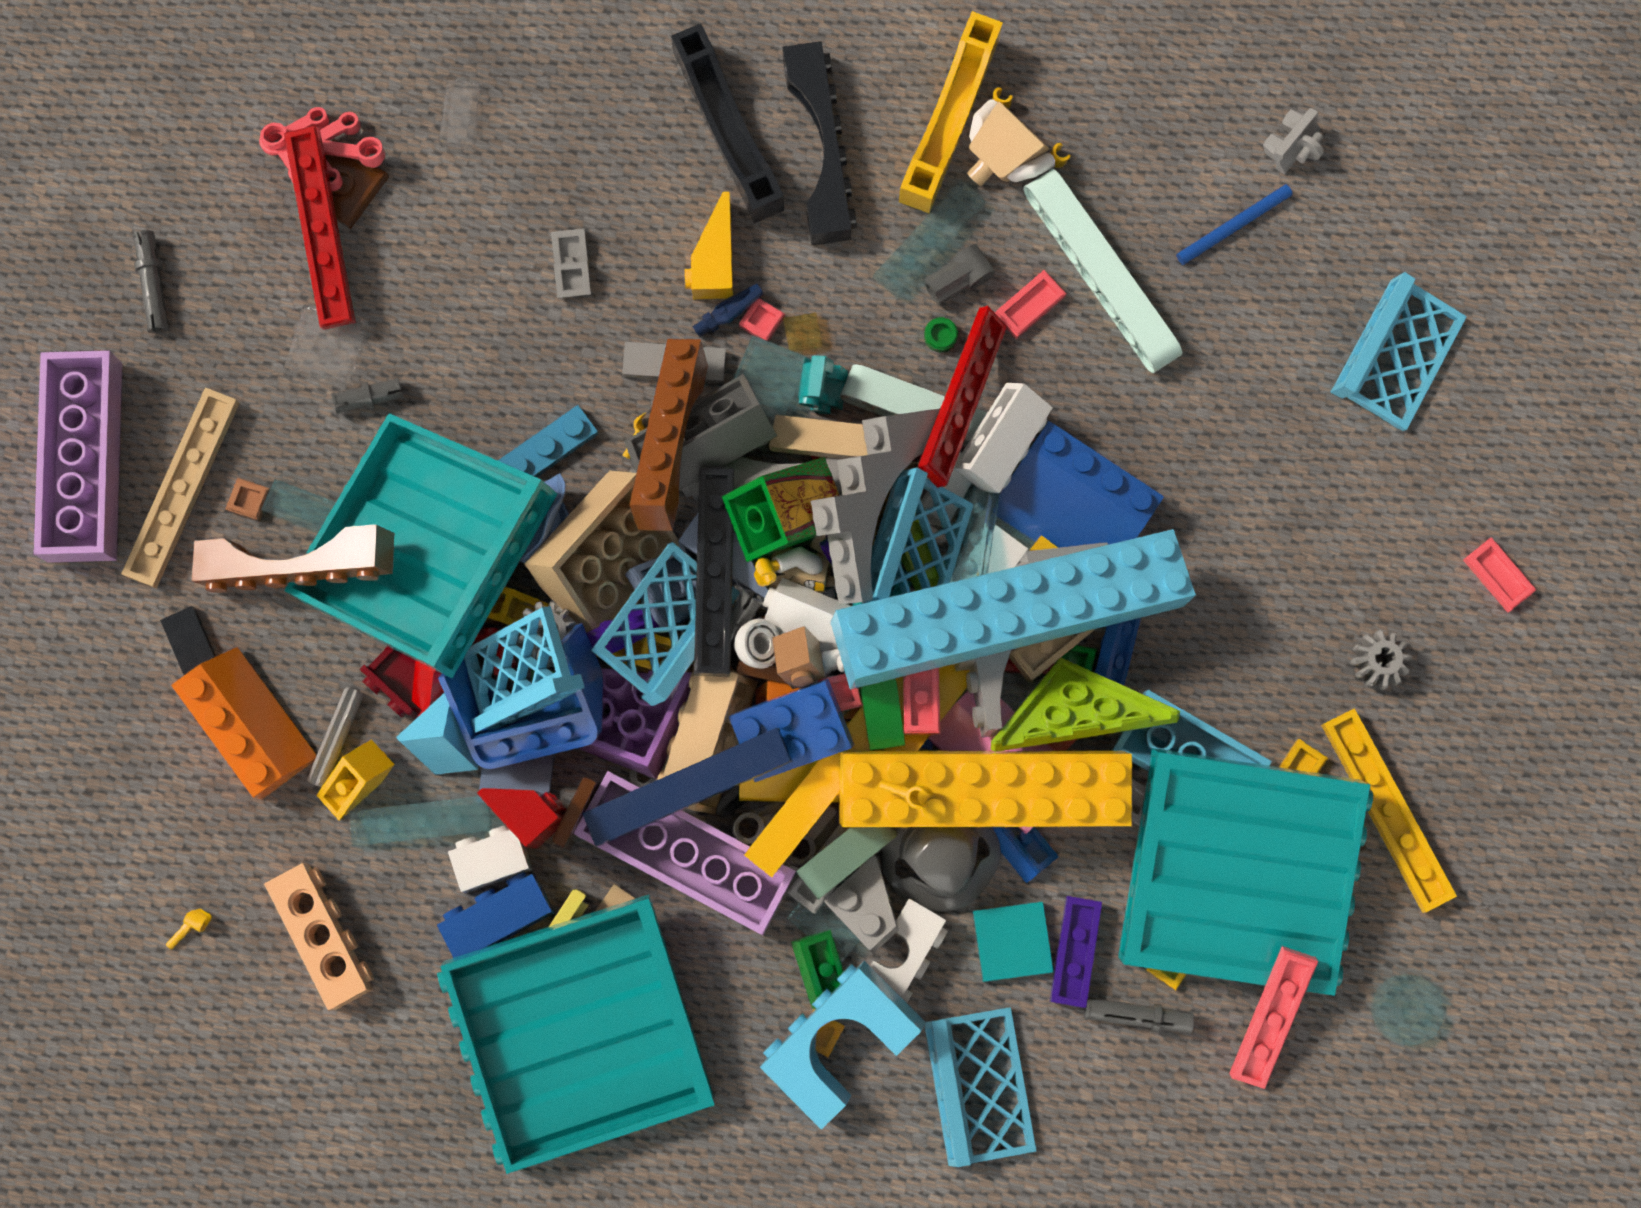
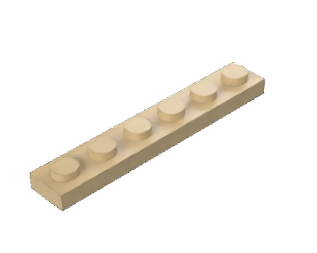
[121,388,240,589]

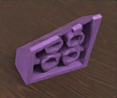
[577,669,692,780]

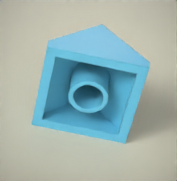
[396,693,479,774]

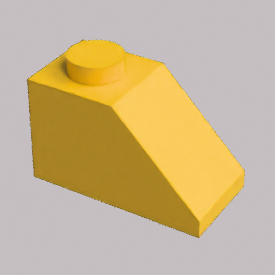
[316,739,395,821]

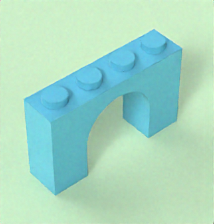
[760,961,926,1130]

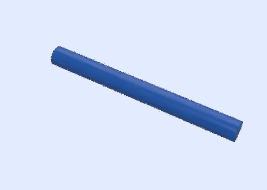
[1176,184,1293,265]

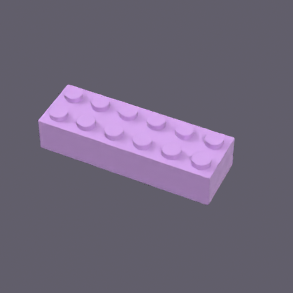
[34,351,122,563]
[573,771,796,936]

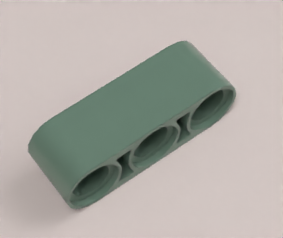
[796,827,898,900]

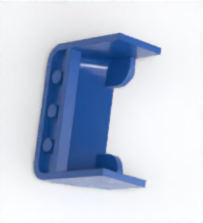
[438,623,603,769]

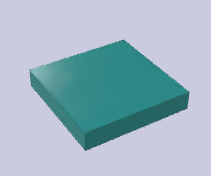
[972,902,1053,982]

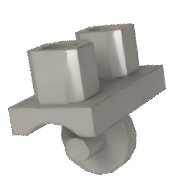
[1263,108,1324,174]

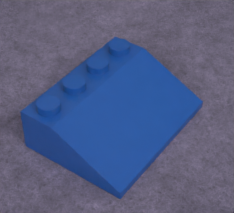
[988,421,1164,548]

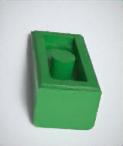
[860,678,905,751]

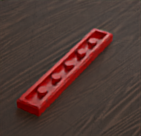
[284,125,356,330]
[918,306,1007,488]

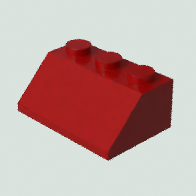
[477,788,567,849]

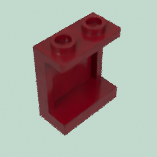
[359,646,422,720]

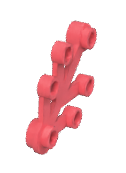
[259,107,385,191]

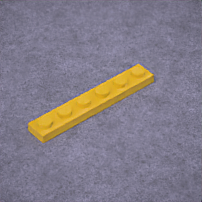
[1321,708,1457,913]

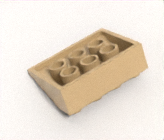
[524,470,680,633]

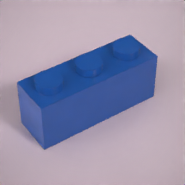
[437,872,555,958]

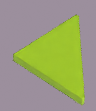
[991,658,1180,752]

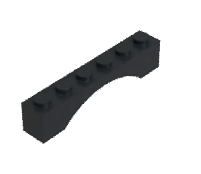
[671,23,784,224]
[782,41,857,246]

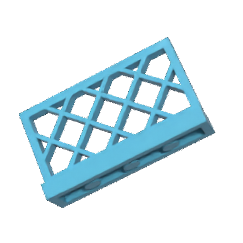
[1331,272,1467,431]
[862,468,974,603]
[591,542,740,706]
[464,606,585,733]
[924,1007,1036,1167]

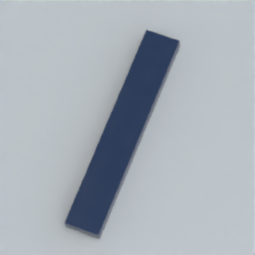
[582,728,793,846]

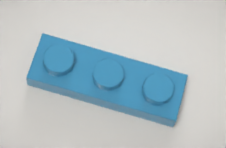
[498,405,598,477]

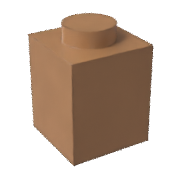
[772,626,825,689]

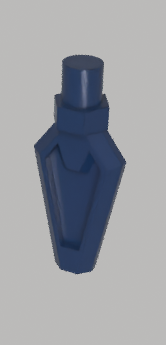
[692,284,764,337]

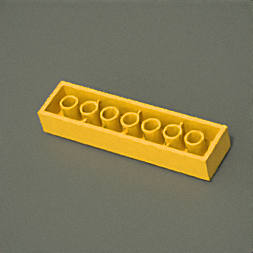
[839,751,1132,827]

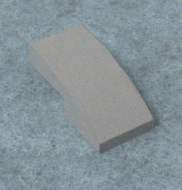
[551,228,591,298]

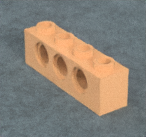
[264,863,374,1011]

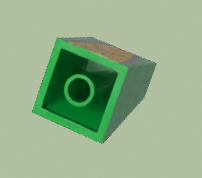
[722,457,840,562]

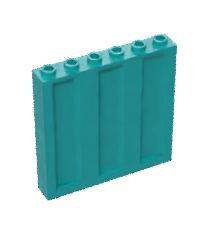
[284,413,558,678]
[1118,748,1373,996]
[437,894,715,1174]

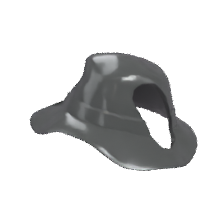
[881,827,1000,912]

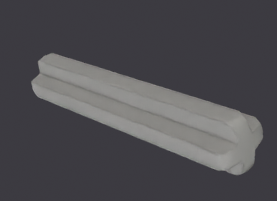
[307,687,363,787]

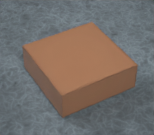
[225,478,272,522]

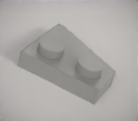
[824,855,899,954]

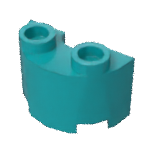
[798,355,848,414]

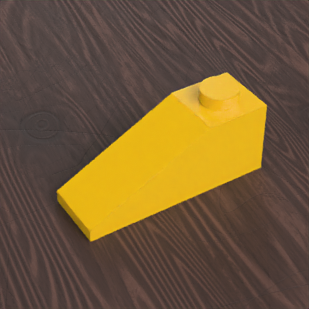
[685,192,733,300]

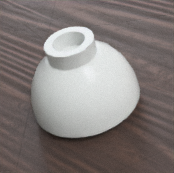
[734,619,779,669]

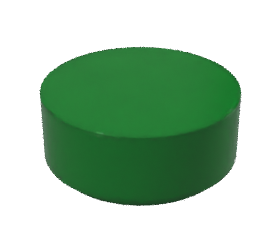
[924,317,958,353]

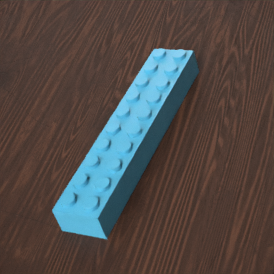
[830,529,1196,690]

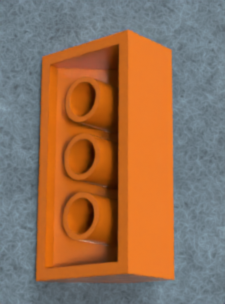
[171,647,317,800]

